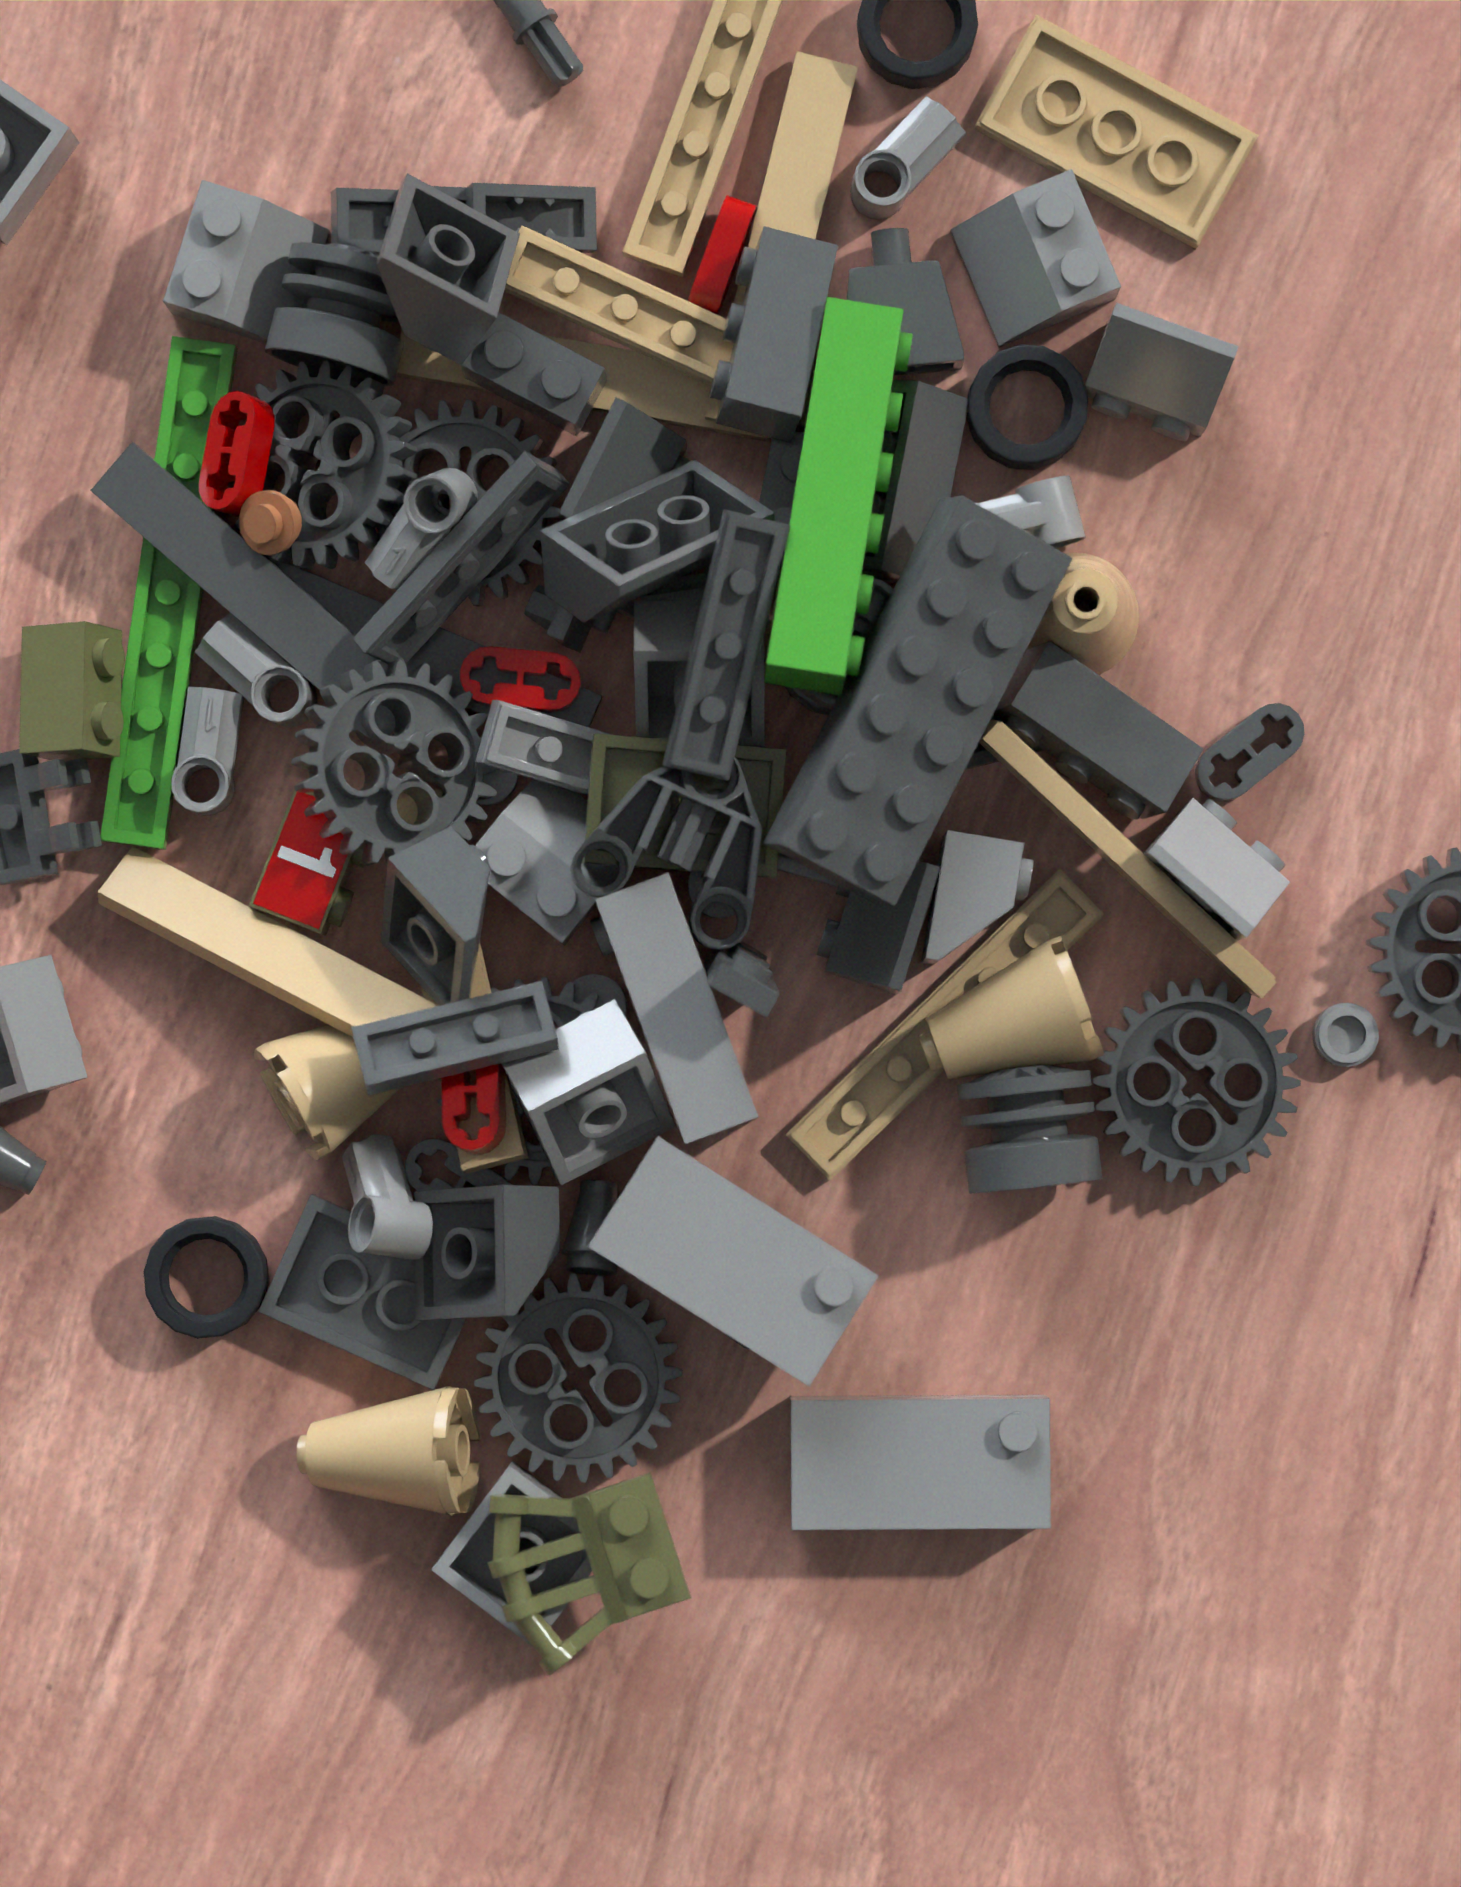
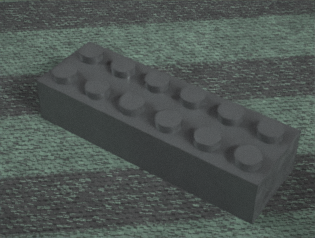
[763,495,1073,906]

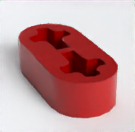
[688,195,757,315]
[199,391,275,517]
[460,646,582,713]
[441,1063,506,1155]

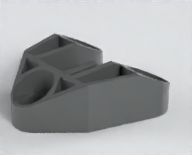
[570,757,762,950]

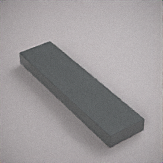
[353,451,570,664]
[663,509,790,780]

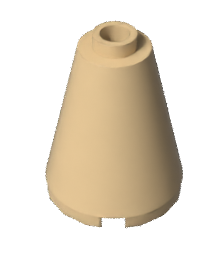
[1025,553,1139,675]
[918,936,1105,1079]
[253,1024,402,1161]
[297,1386,480,1516]

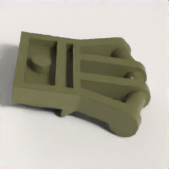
[488,1472,691,1676]

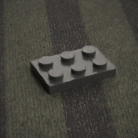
[258,1194,467,1390]

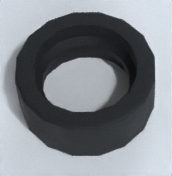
[857,0,978,89]
[966,344,1088,470]
[143,1216,269,1339]

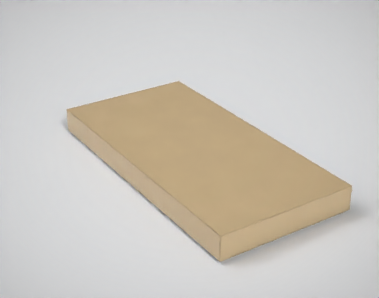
[975,15,1259,249]

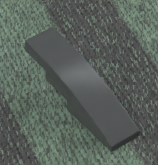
[331,183,597,254]

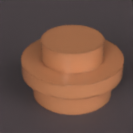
[239,490,302,555]

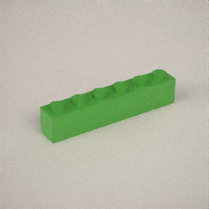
[764,297,913,695]

